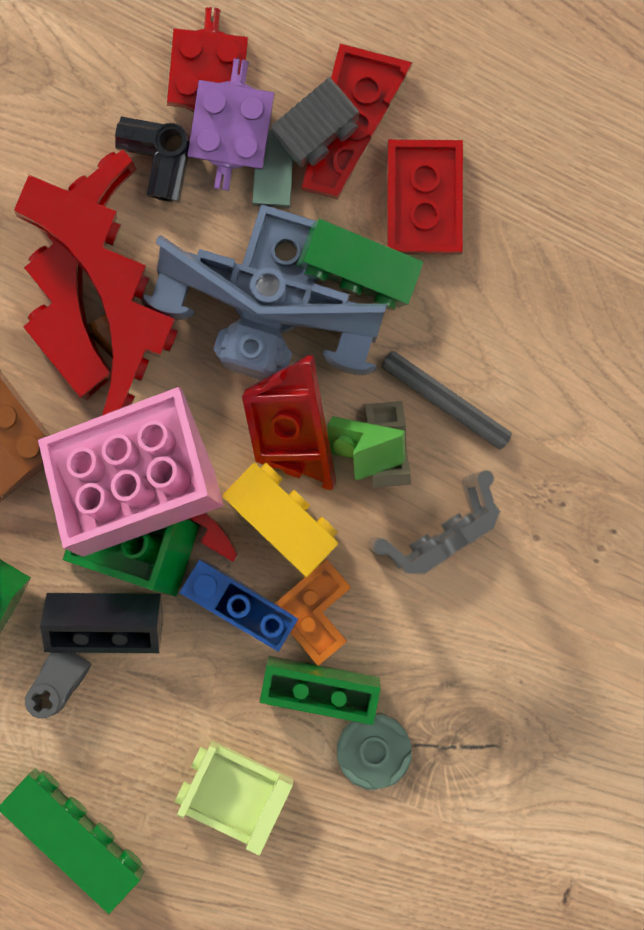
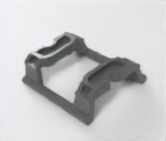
[368,471,500,574]

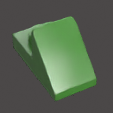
[327,416,405,480]

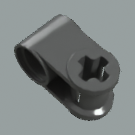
[25,653,92,719]

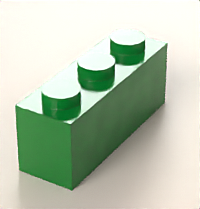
[297,219,424,310]
[259,655,381,725]

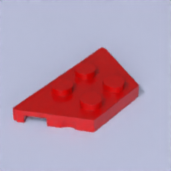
[242,355,336,490]

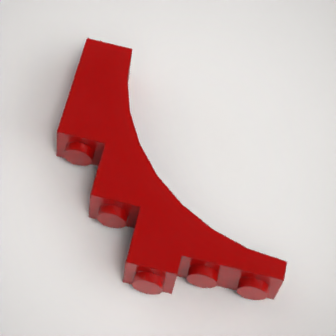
[23,149,137,400]
[14,175,178,416]

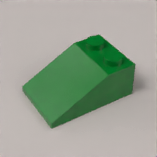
[62,520,200,597]

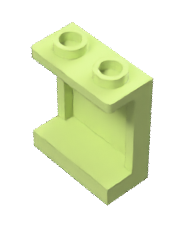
[175,740,293,856]

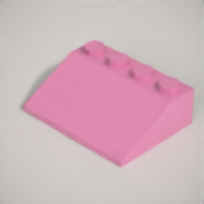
[38,387,224,557]

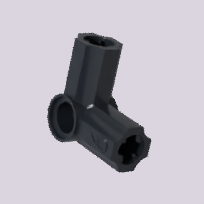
[115,116,190,203]

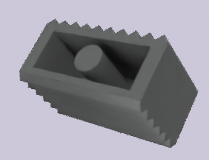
[271,77,360,168]

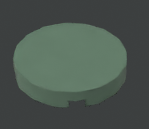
[337,713,412,790]

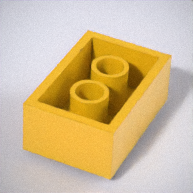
[222,462,339,578]

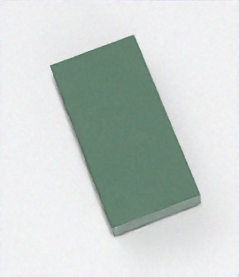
[253,130,293,208]

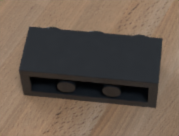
[40,593,163,653]

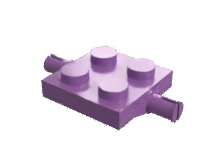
[188,59,275,191]

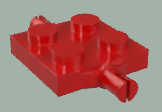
[167,7,248,112]

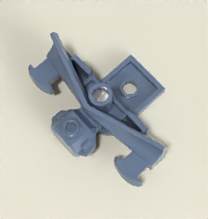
[141,204,387,380]

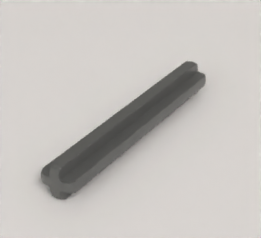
[382,351,512,449]

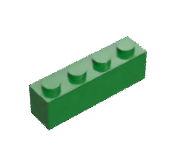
[0,768,145,915]

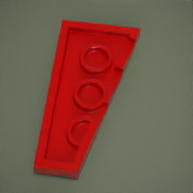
[302,43,412,200]

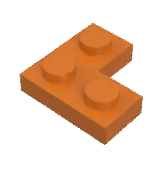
[275,559,351,666]

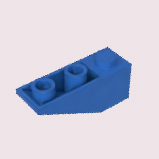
[179,558,298,652]

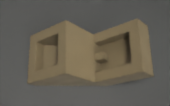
[365,401,411,488]

